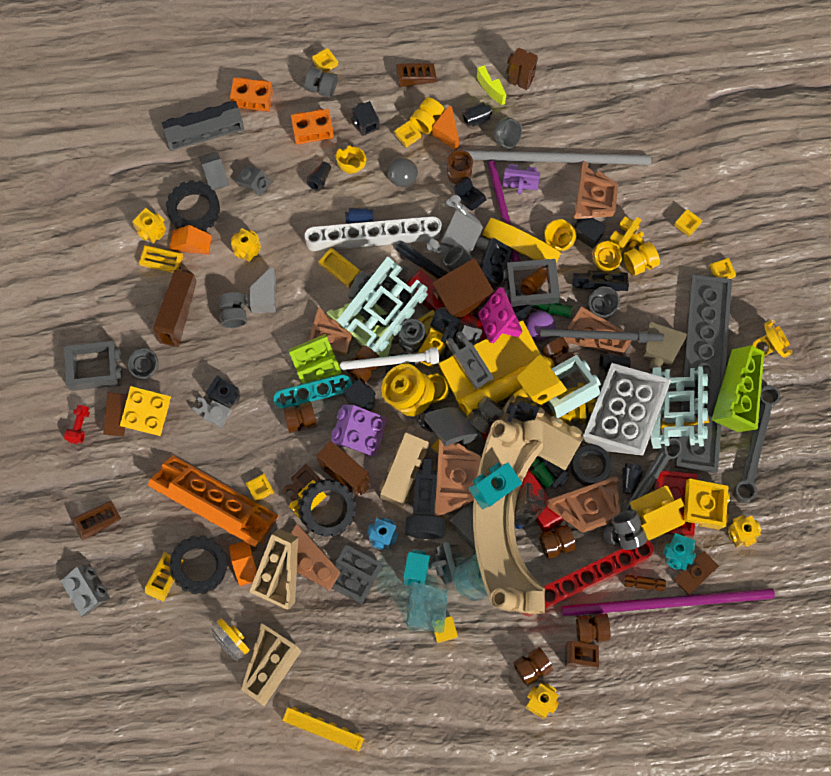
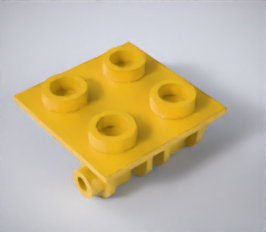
[120,386,171,436]

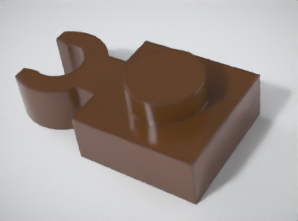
[283,464,320,501]

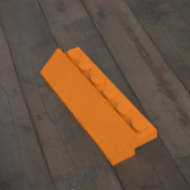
[148,455,279,547]

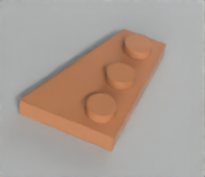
[563,306,632,355]
[291,524,340,591]

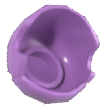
[524,311,555,341]

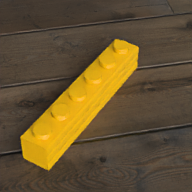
[282,707,364,752]

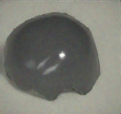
[493,117,522,149]
[387,157,418,187]
[587,286,620,318]
[127,348,159,379]

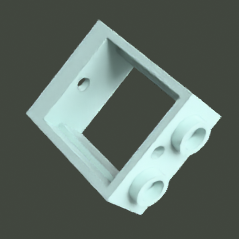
[546,355,601,418]

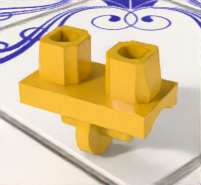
[609,216,645,252]
[417,327,446,368]
[566,383,598,424]

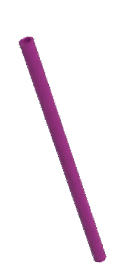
[561,588,775,616]

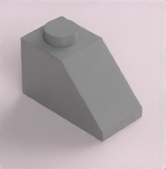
[246,268,276,313]

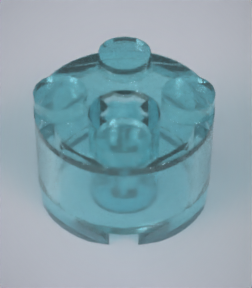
[453,554,488,601]

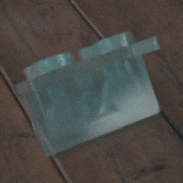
[406,583,448,633]

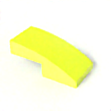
[477,65,506,105]

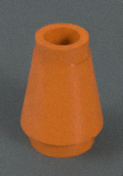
[520,268,547,295]

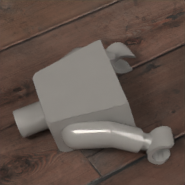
[427,195,489,256]

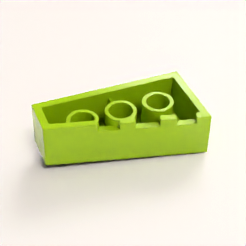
[712,345,764,432]

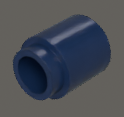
[345,207,373,224]

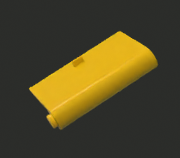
[438,320,555,418]

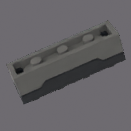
[161,101,245,151]

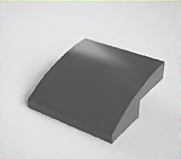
[424,407,482,447]
[331,545,383,605]

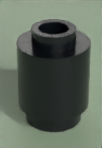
[462,102,492,127]

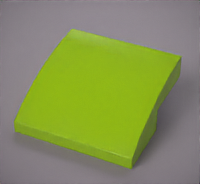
[288,334,342,390]

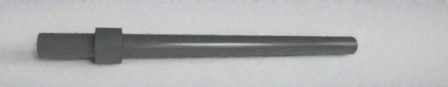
[540,328,664,343]

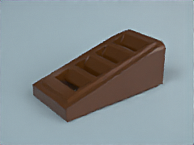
[396,63,437,87]
[73,500,121,540]

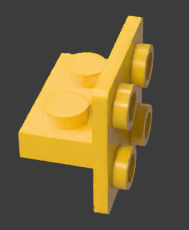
[630,486,685,540]

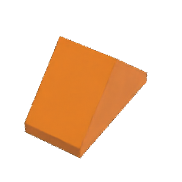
[432,106,459,150]
[169,225,212,255]
[229,541,258,586]

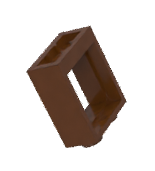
[316,440,369,498]

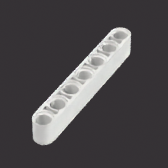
[305,217,442,251]

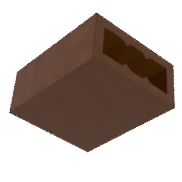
[432,258,495,319]

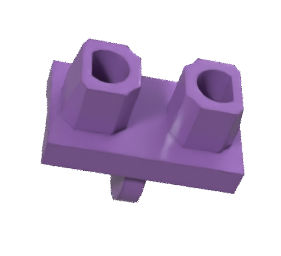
[503,164,540,194]

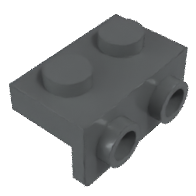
[61,564,111,617]

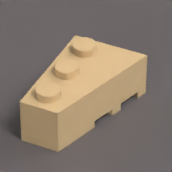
[378,433,429,509]
[249,529,298,610]
[241,623,302,706]

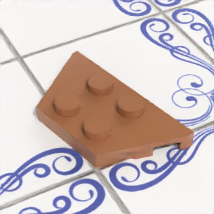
[574,161,619,219]
[435,439,481,517]
[546,476,620,533]

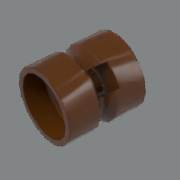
[447,150,473,185]
[541,337,575,367]
[346,345,380,384]
[283,401,317,434]
[539,524,576,560]
[576,613,611,643]
[513,647,554,687]

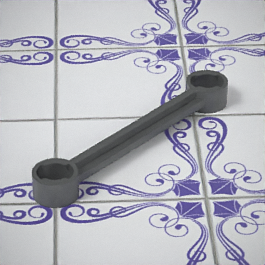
[733,385,780,503]
[603,437,682,546]

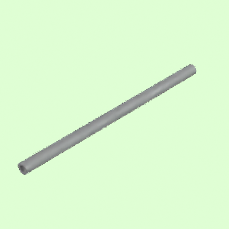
[463,150,651,165]

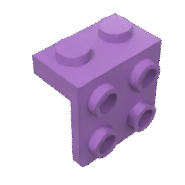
[331,405,387,456]

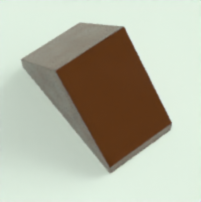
[565,641,599,668]

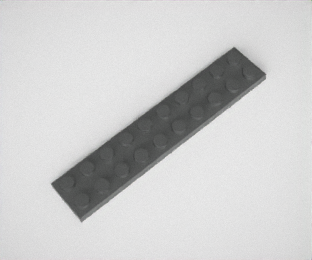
[675,274,732,473]

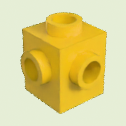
[132,208,166,243]
[231,228,261,262]
[728,515,761,547]
[525,683,560,720]

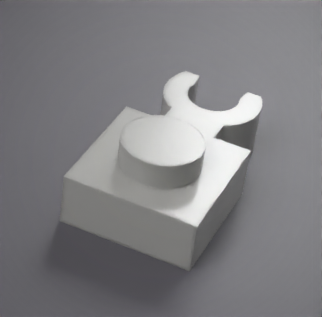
[192,397,232,429]

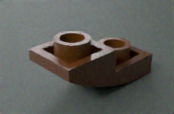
[103,392,128,437]

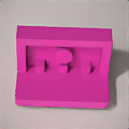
[478,287,523,344]

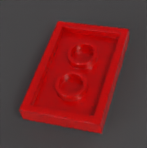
[653,470,697,537]

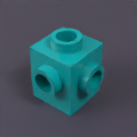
[663,533,696,571]

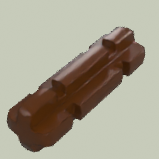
[624,575,666,591]

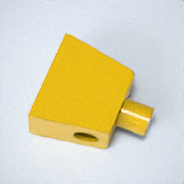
[513,354,567,405]

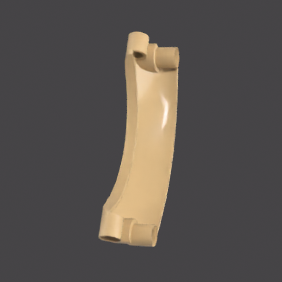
[473,420,545,614]

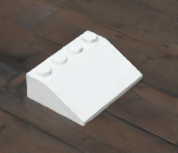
[583,363,671,456]

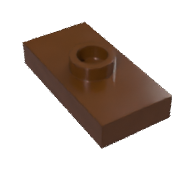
[673,551,719,595]

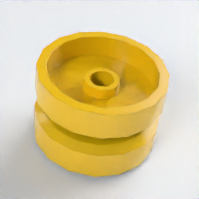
[381,364,435,416]

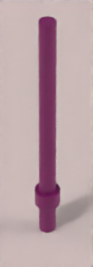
[488,161,520,262]

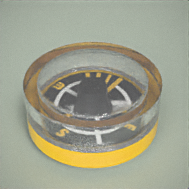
[209,618,250,662]

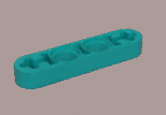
[273,374,352,408]

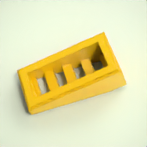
[145,552,184,601]

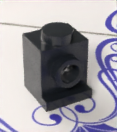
[206,375,240,408]

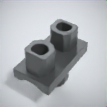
[429,542,466,585]

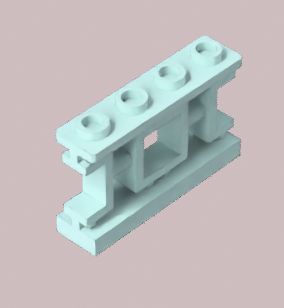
[337,257,428,353]
[651,366,708,448]

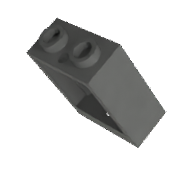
[503,258,560,307]
[64,341,122,391]

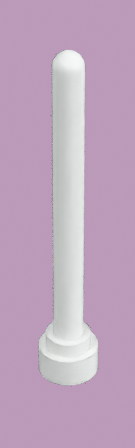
[340,347,439,370]

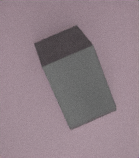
[199,151,229,190]

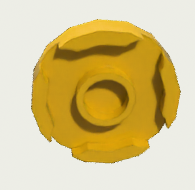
[752,319,792,358]

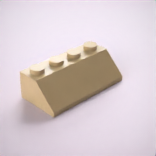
[496,395,584,470]

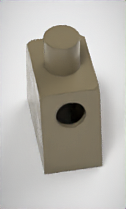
[643,322,687,372]

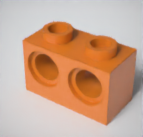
[230,77,273,112]
[291,109,334,144]

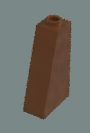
[153,270,197,347]

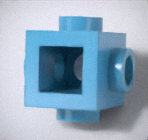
[367,518,399,550]

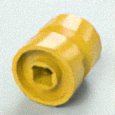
[410,97,445,134]
[623,242,660,276]

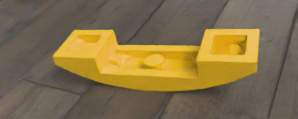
[482,218,561,263]

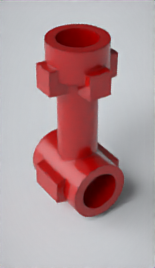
[64,405,90,445]

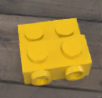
[684,479,730,530]

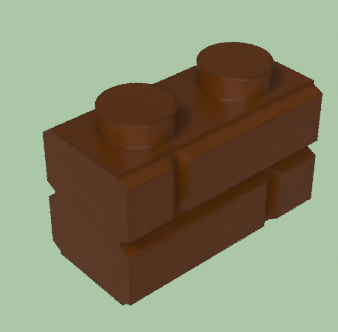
[506,48,538,90]

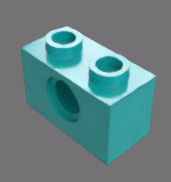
[468,462,522,509]
[403,550,430,588]

